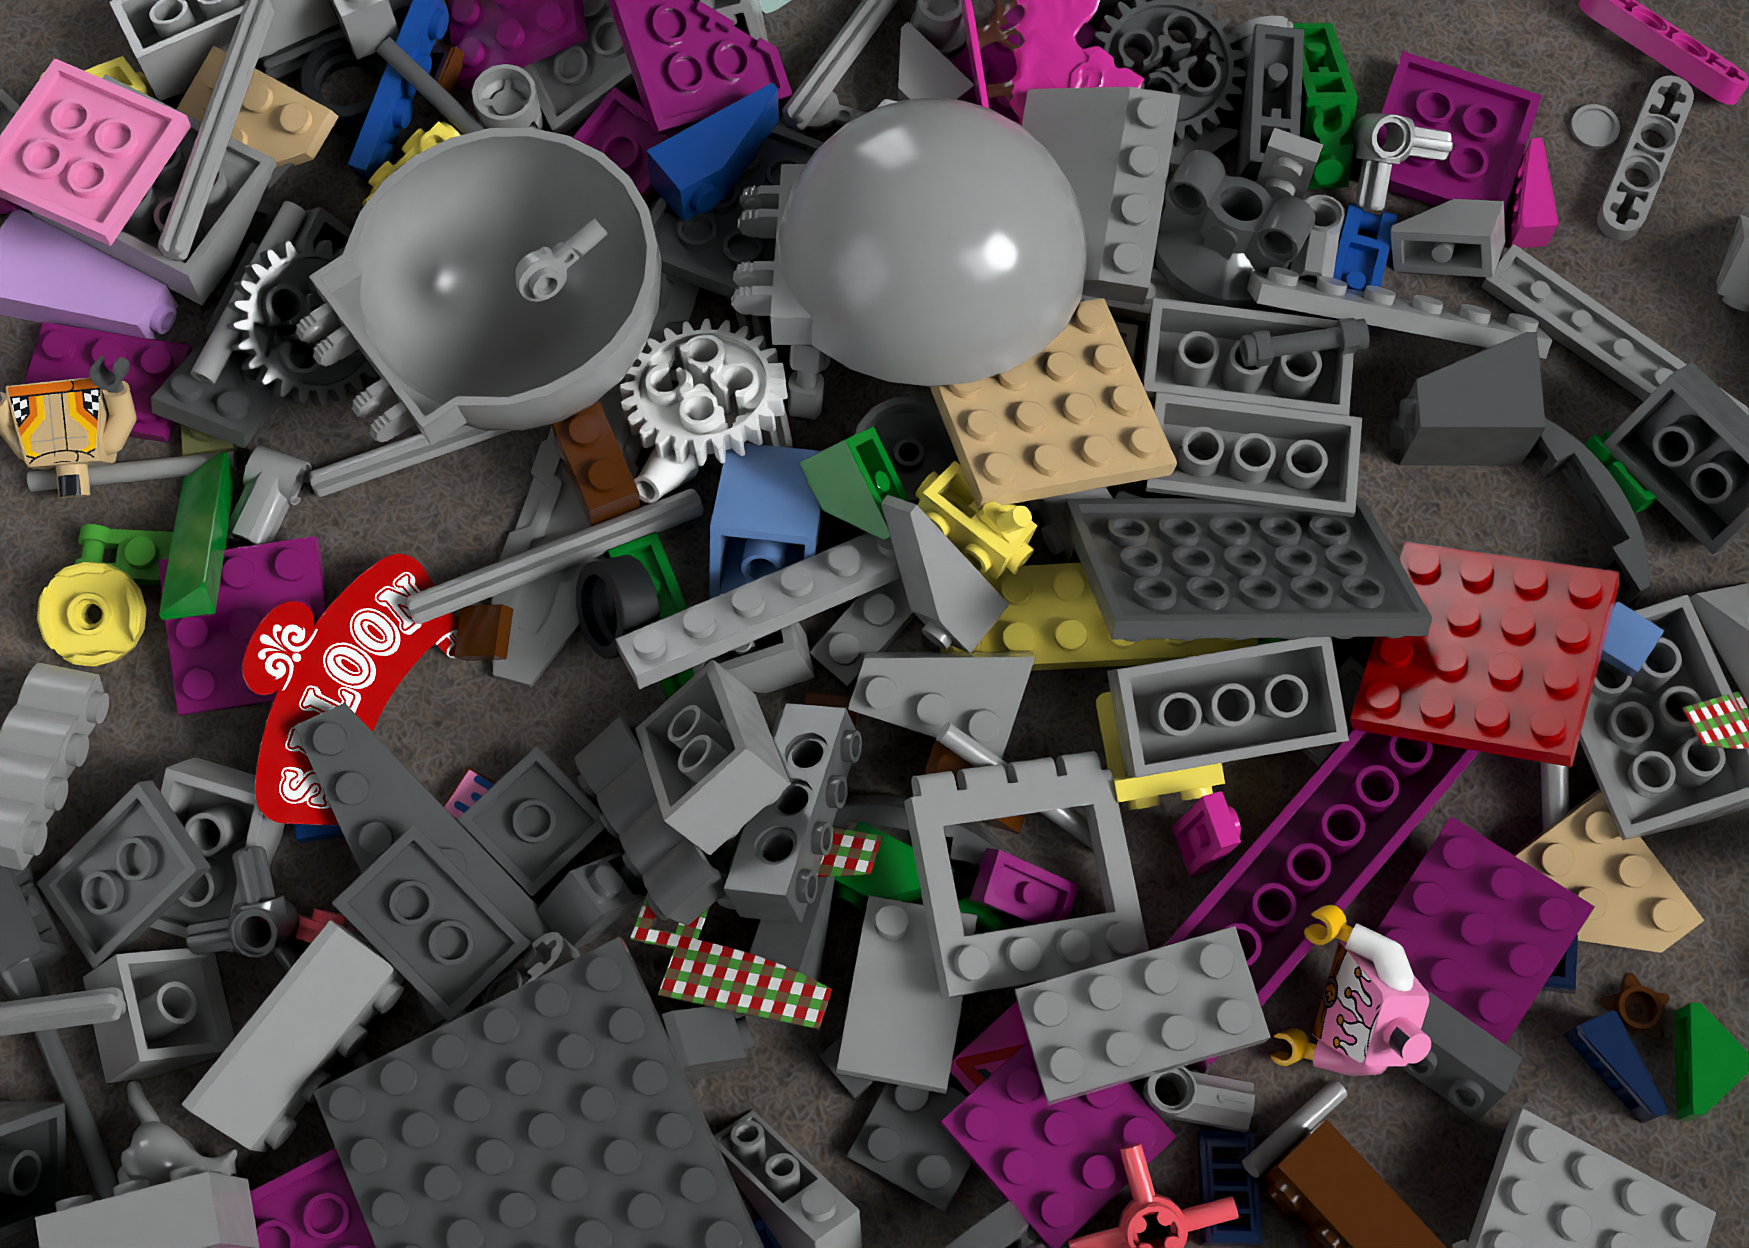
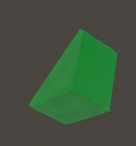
[1674,1002,1749,1122]

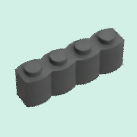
[575,715,730,926]

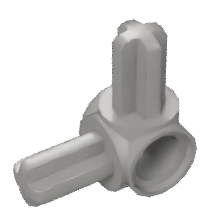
[1352,113,1453,211]

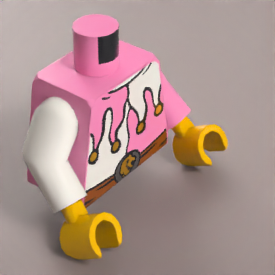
[1271,905,1431,1076]

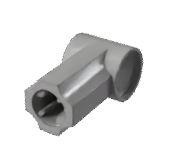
[1289,195,1345,282]
[227,445,312,547]
[1138,1066,1255,1133]

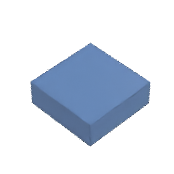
[1600,602,1665,678]

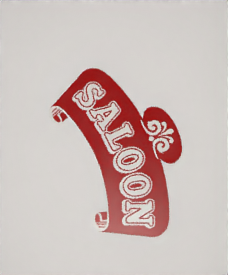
[242,554,459,825]

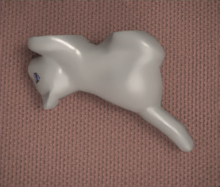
[117,1080,238,1186]

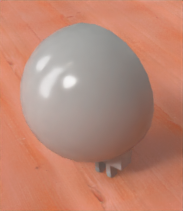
[731,97,1087,386]
[296,127,662,446]

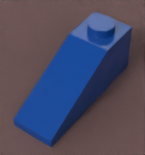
[647,82,779,222]

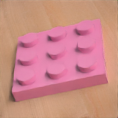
[0,58,191,246]

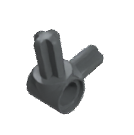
[185,846,299,958]

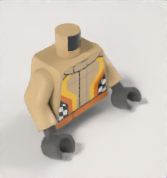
[0,356,137,498]

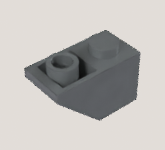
[537,850,648,949]

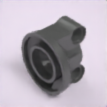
[1154,150,1316,309]

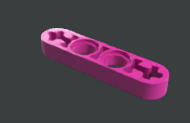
[1579,0,1749,105]

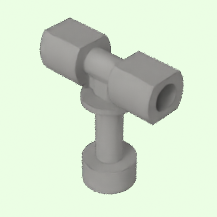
[787,345,831,420]

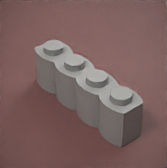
[0,662,109,870]

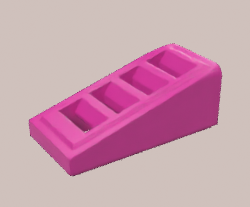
[1509,137,1559,249]

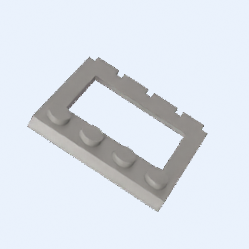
[904,751,1149,999]

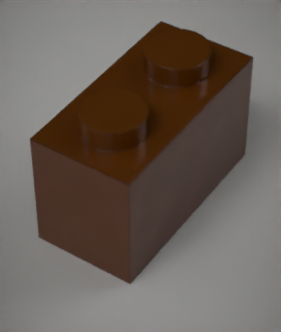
[552,401,640,527]

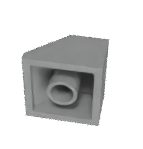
[83,948,235,1083]

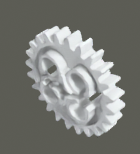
[620,319,788,466]

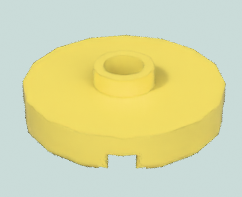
[37,562,147,667]

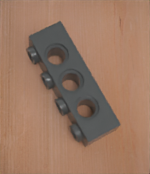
[724,703,862,924]

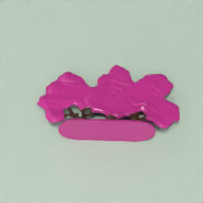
[961,0,1144,126]

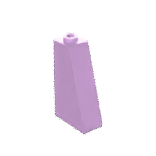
[0,209,178,340]

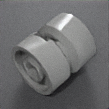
[472,64,544,130]

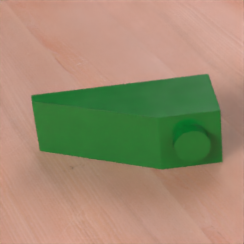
[1293,23,1358,137]

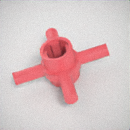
[1068,1143,1239,1248]

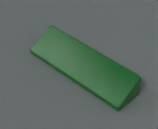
[159,451,235,620]

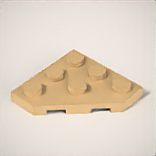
[176,45,339,168]
[1512,790,1705,953]

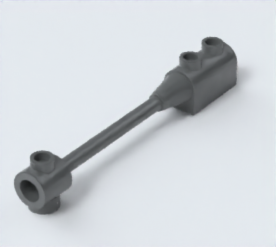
[0,862,119,1200]

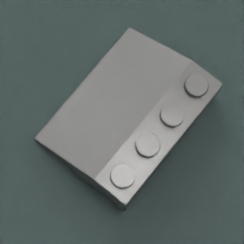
[30,75,276,305]
[1022,87,1180,305]
[1579,594,1749,841]

